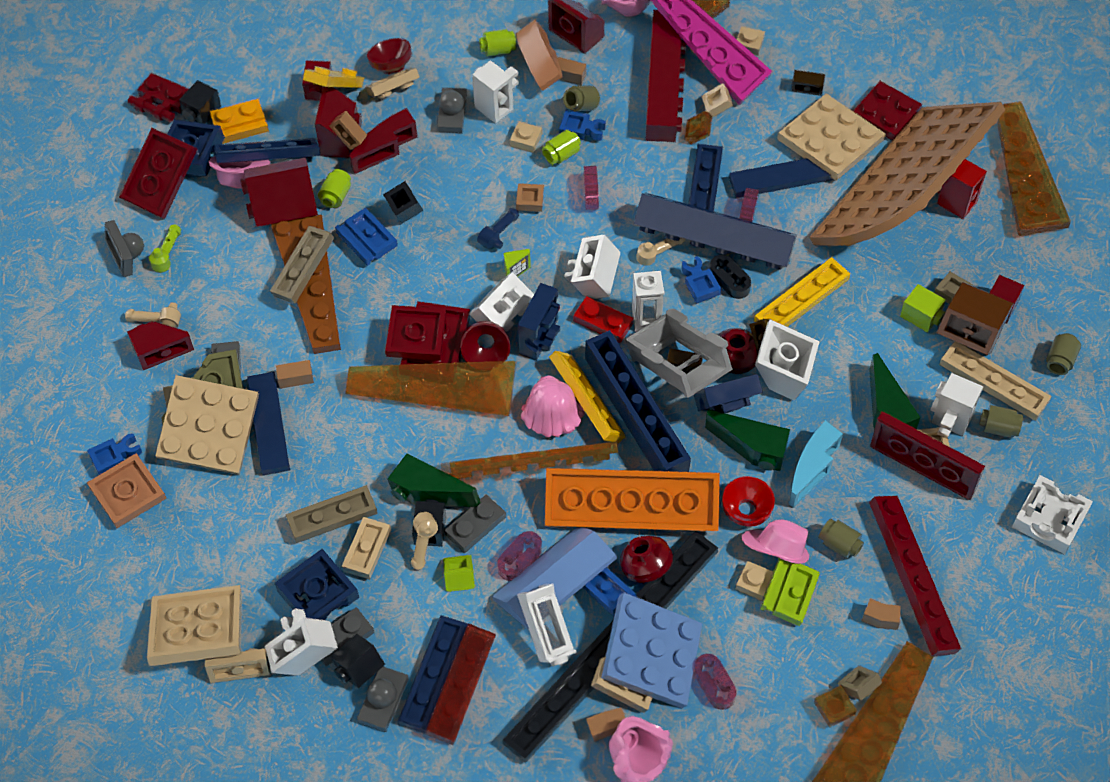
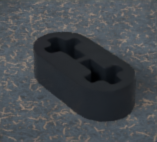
[710,255,751,299]

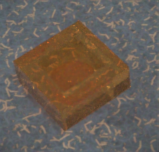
[684,110,712,145]
[814,685,857,728]

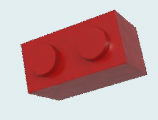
[937,159,987,219]

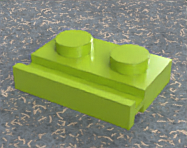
[760,558,820,626]

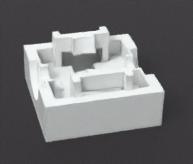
[1012,475,1093,554]

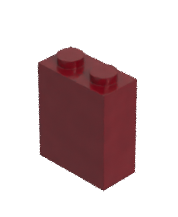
[240,158,318,227]

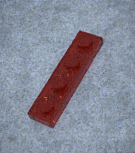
[425,623,496,745]

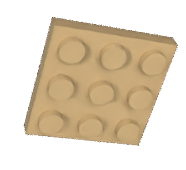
[777,93,885,181]
[155,375,259,475]
[147,585,242,666]

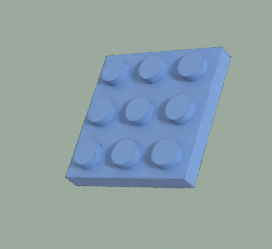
[601,593,702,709]

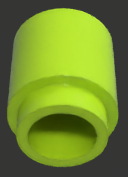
[479,29,516,57]
[542,130,581,165]
[317,169,351,208]

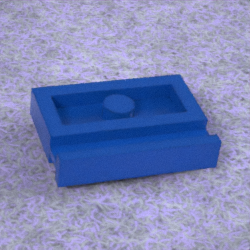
[335,207,398,266]

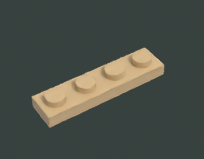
[939,341,1052,421]

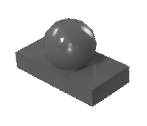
[437,88,467,133]
[105,220,144,277]
[357,667,409,732]

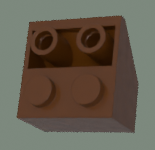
[937,282,1014,355]

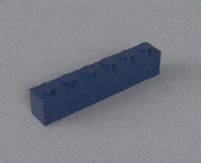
[634,192,797,270]
[585,330,691,472]

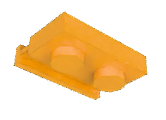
[210,98,269,144]

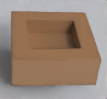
[516,184,544,212]

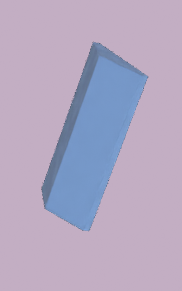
[492,527,617,630]

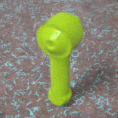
[149,224,181,273]

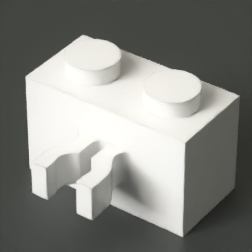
[472,60,519,124]
[564,235,621,299]
[469,272,534,337]
[930,373,983,439]
[265,609,338,676]

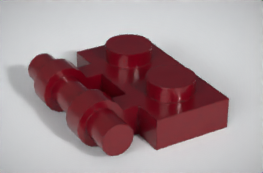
[127,73,189,122]

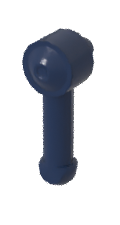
[477,208,519,249]

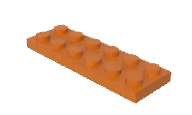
[545,468,720,531]

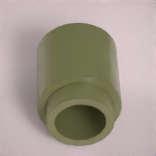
[563,85,600,112]
[1046,333,1081,375]
[979,405,1023,438]
[818,518,864,559]

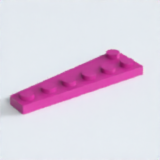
[650,0,773,105]

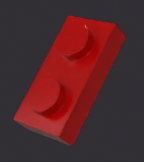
[573,296,634,343]

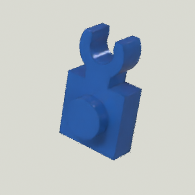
[559,110,606,141]
[681,256,721,304]
[87,434,142,475]

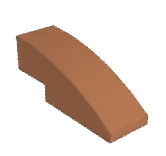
[516,20,563,91]

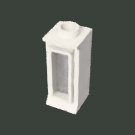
[632,271,664,332]
[517,584,576,666]

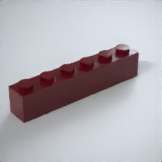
[645,10,686,142]

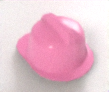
[209,157,270,189]
[742,519,809,564]

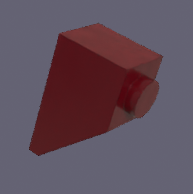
[127,321,194,371]

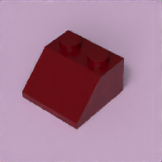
[548,0,605,54]
[315,86,362,159]

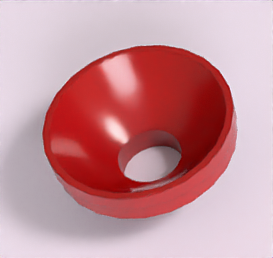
[722,476,775,527]

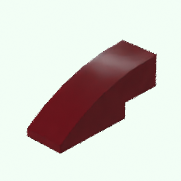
[349,108,418,175]

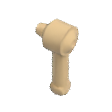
[636,237,685,265]
[125,302,181,328]
[411,512,438,570]

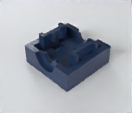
[167,120,225,177]
[518,283,560,361]
[694,374,763,413]
[275,549,359,620]

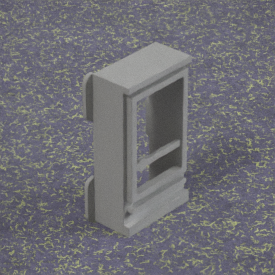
[625,309,732,398]

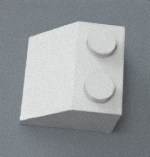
[755,320,819,400]

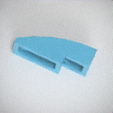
[789,420,843,508]

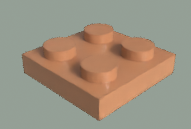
[87,453,167,528]

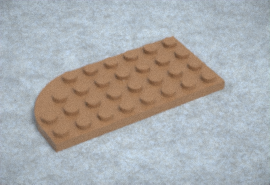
[809,102,1005,246]

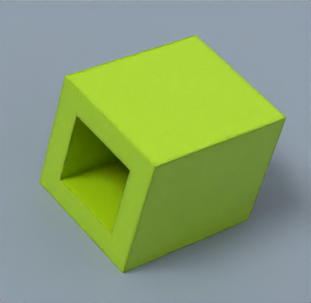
[900,284,946,333]

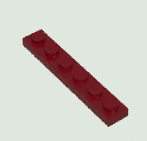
[869,496,962,656]

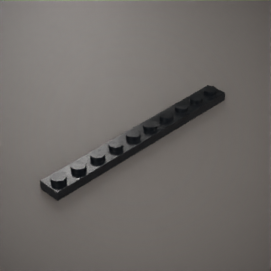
[502,531,718,763]

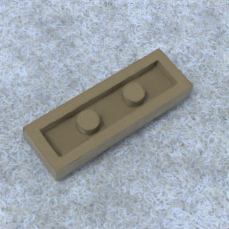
[270,226,334,304]
[286,485,378,543]

